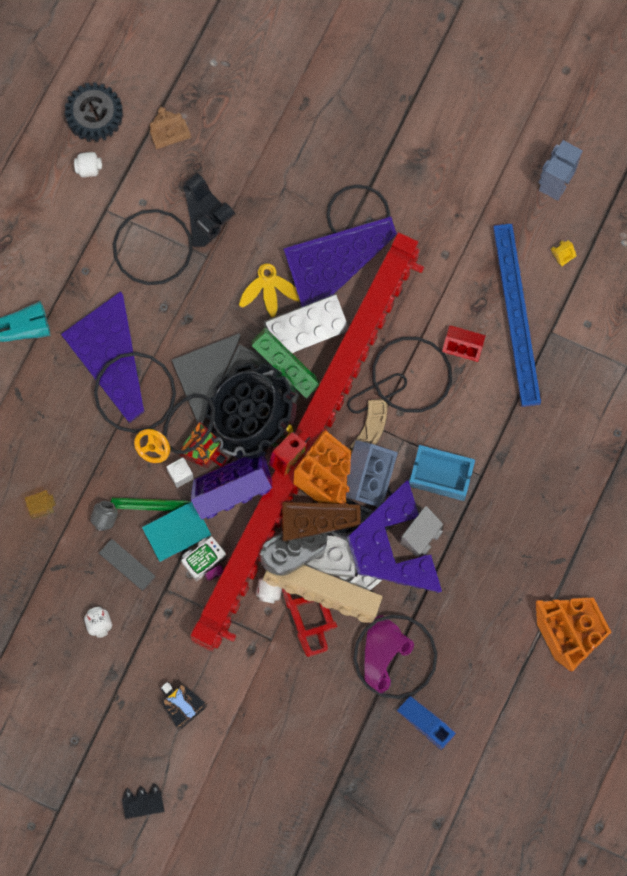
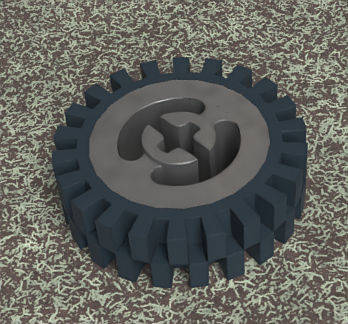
[65,82,123,142]

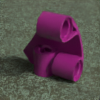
[365,615,414,693]

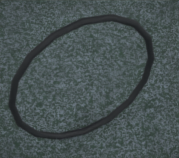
[113,209,193,285]
[372,337,452,413]
[94,352,176,433]
[353,614,438,699]

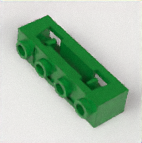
[252,327,320,398]

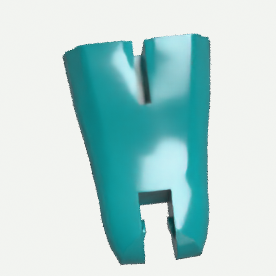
[0,301,51,342]

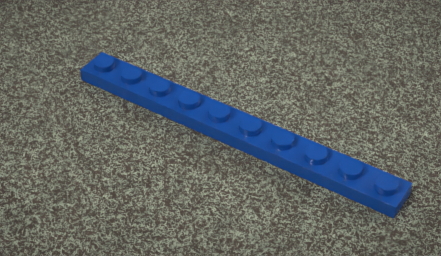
[493,224,541,407]

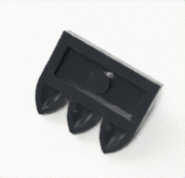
[122,783,165,820]

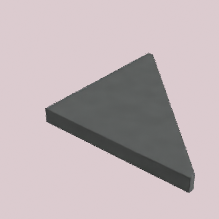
[172,333,241,424]

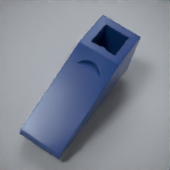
[397,696,456,751]

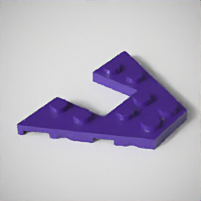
[347,481,442,593]

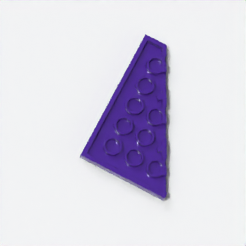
[284,217,397,307]
[61,292,144,423]

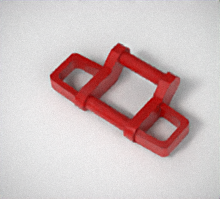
[282,588,338,657]

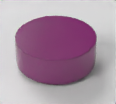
[204,566,224,581]

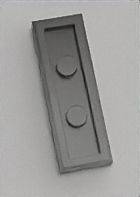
[99,539,156,591]

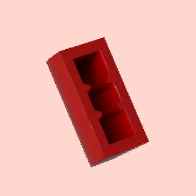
[442,325,486,362]

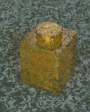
[25,490,56,520]

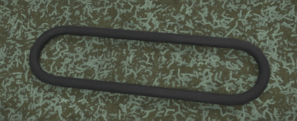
[347,373,407,414]

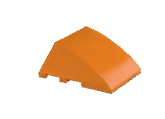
[294,431,351,504]
[536,597,611,672]

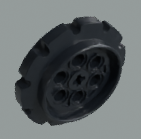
[206,363,297,459]

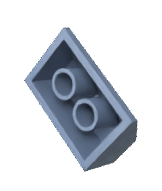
[346,440,398,507]

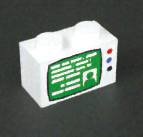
[181,537,227,582]

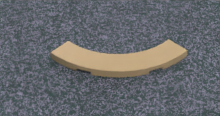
[348,399,387,455]

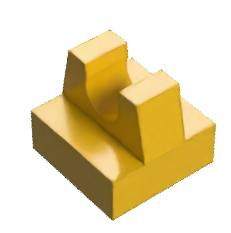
[551,240,577,266]

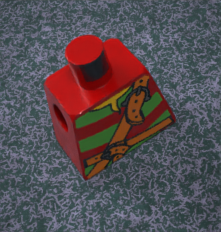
[179,422,228,469]
[269,431,310,477]

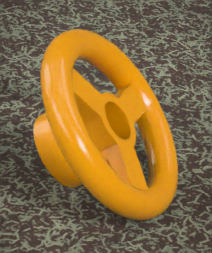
[134,429,170,463]

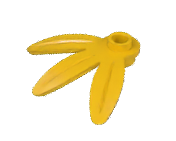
[239,263,300,317]

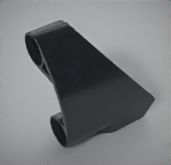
[183,172,235,247]

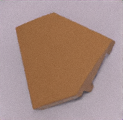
[150,107,191,149]

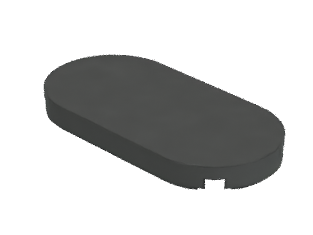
[260,533,328,576]

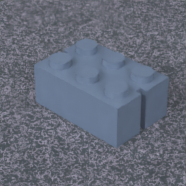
[538,140,583,201]

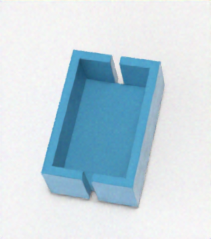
[409,445,475,501]

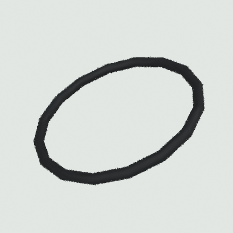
[326,184,390,233]
[163,394,215,454]

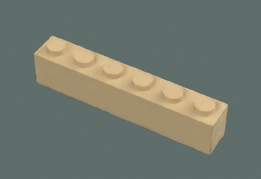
[262,565,383,623]

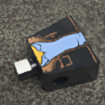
[160,682,207,731]

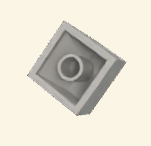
[400,506,443,558]

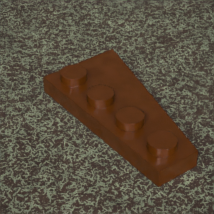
[282,502,361,542]

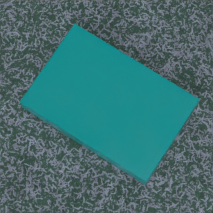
[142,502,212,562]

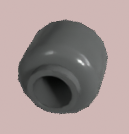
[90,501,118,531]

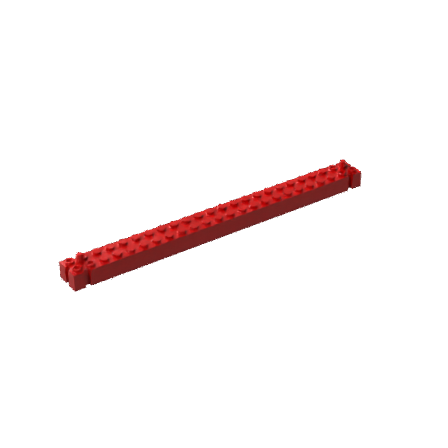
[190,232,425,652]

